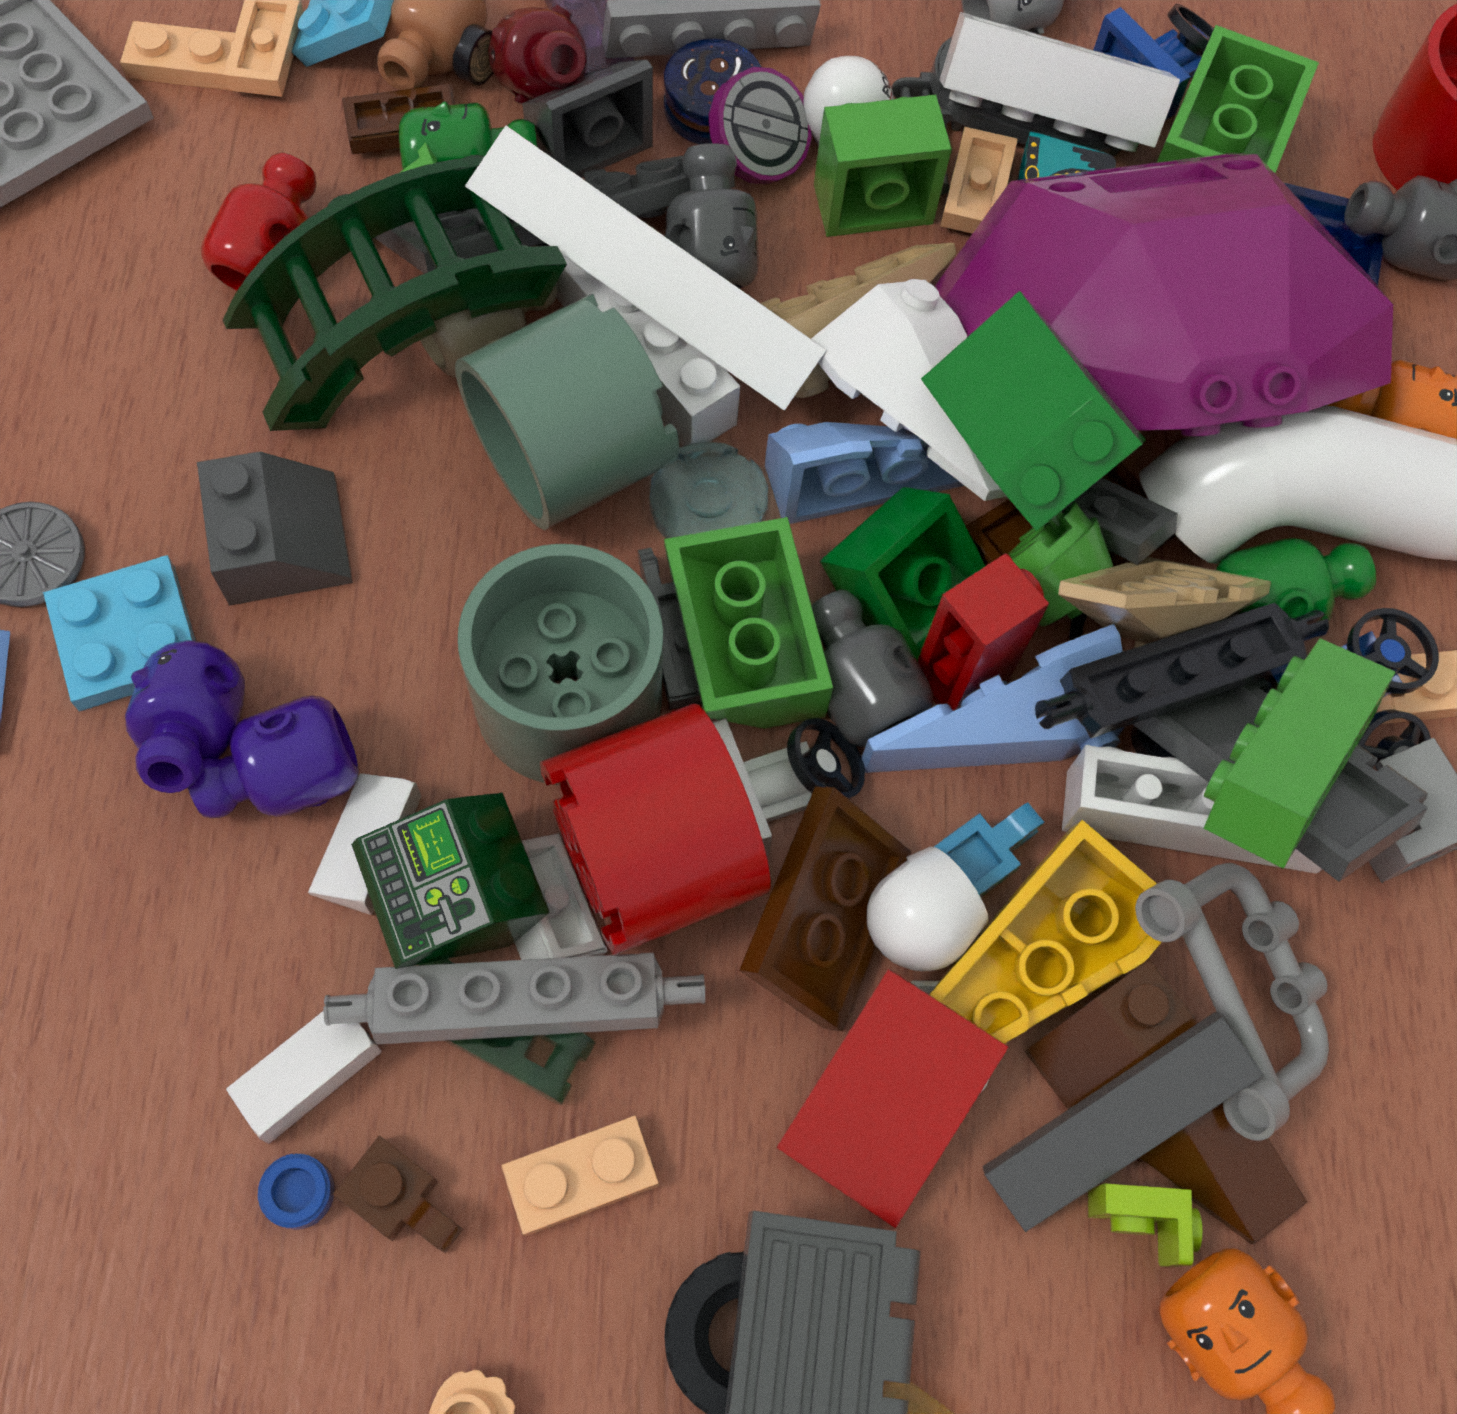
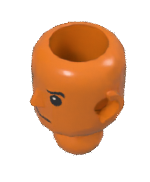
[1326,360,1457,439]
[1159,1248,1335,1414]

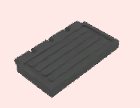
[1133,678,1428,882]
[725,1211,921,1414]

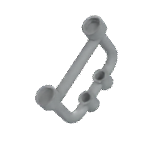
[1135,863,1329,1141]

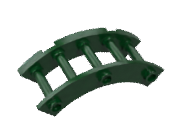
[223,155,567,431]

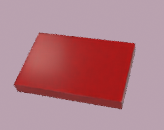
[776,969,1009,1229]

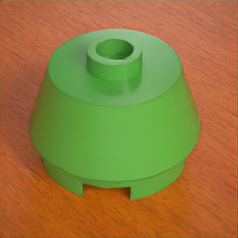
[1009,502,1114,627]

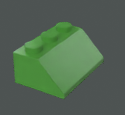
[664,517,833,729]

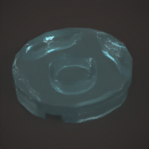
[650,441,768,539]

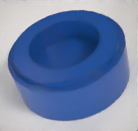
[258,1154,335,1230]

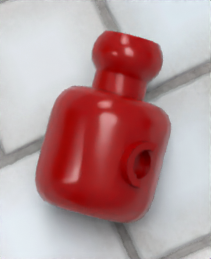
[201,153,317,291]

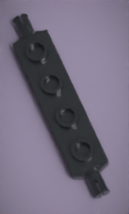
[1035,603,1329,739]

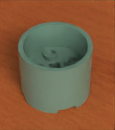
[455,294,679,530]
[458,544,663,785]

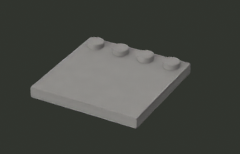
[0,0,154,208]

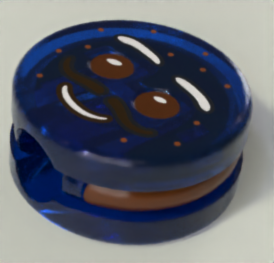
[664,39,761,144]

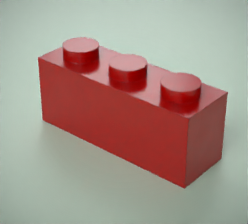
[918,553,1049,711]

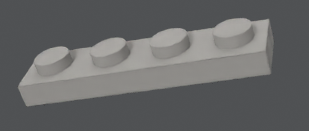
[602,0,821,58]

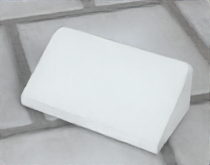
[308,773,421,915]
[515,834,608,960]
[226,1012,382,1144]

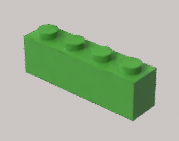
[1203,638,1396,869]

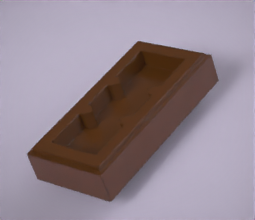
[342,83,456,155]

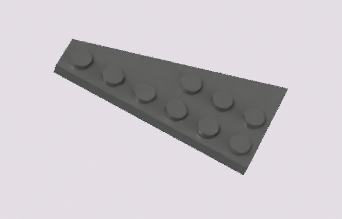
[375,156,735,274]

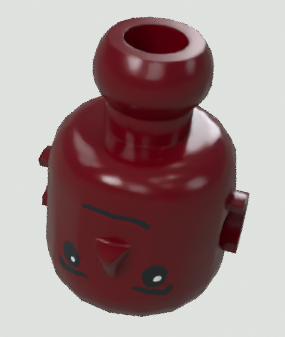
[488,5,588,105]

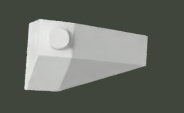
[811,279,1007,501]

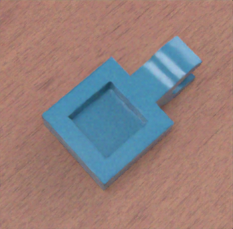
[934,802,1044,897]

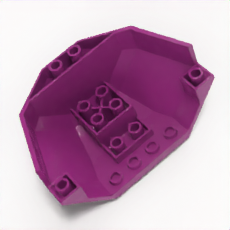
[935,153,1393,436]

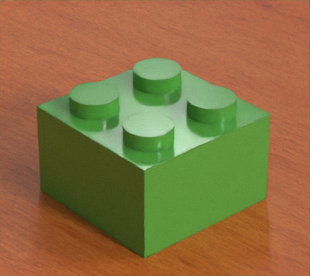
[814,95,952,237]

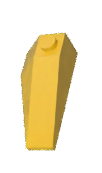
[929,820,1162,1043]

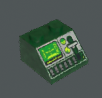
[351,792,550,969]

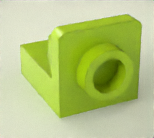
[1088,1183,1203,1267]

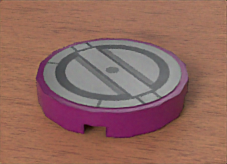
[709,67,812,184]

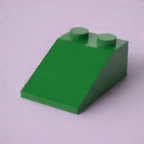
[921,291,1146,531]

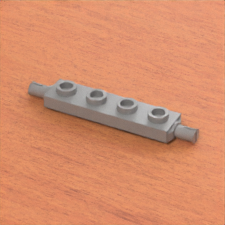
[323,953,705,1045]

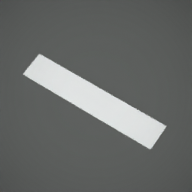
[465,126,826,411]

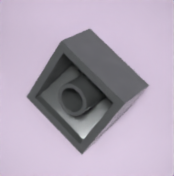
[522,60,653,178]
[197,451,353,606]

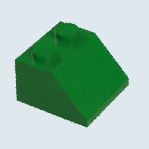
[820,487,985,661]

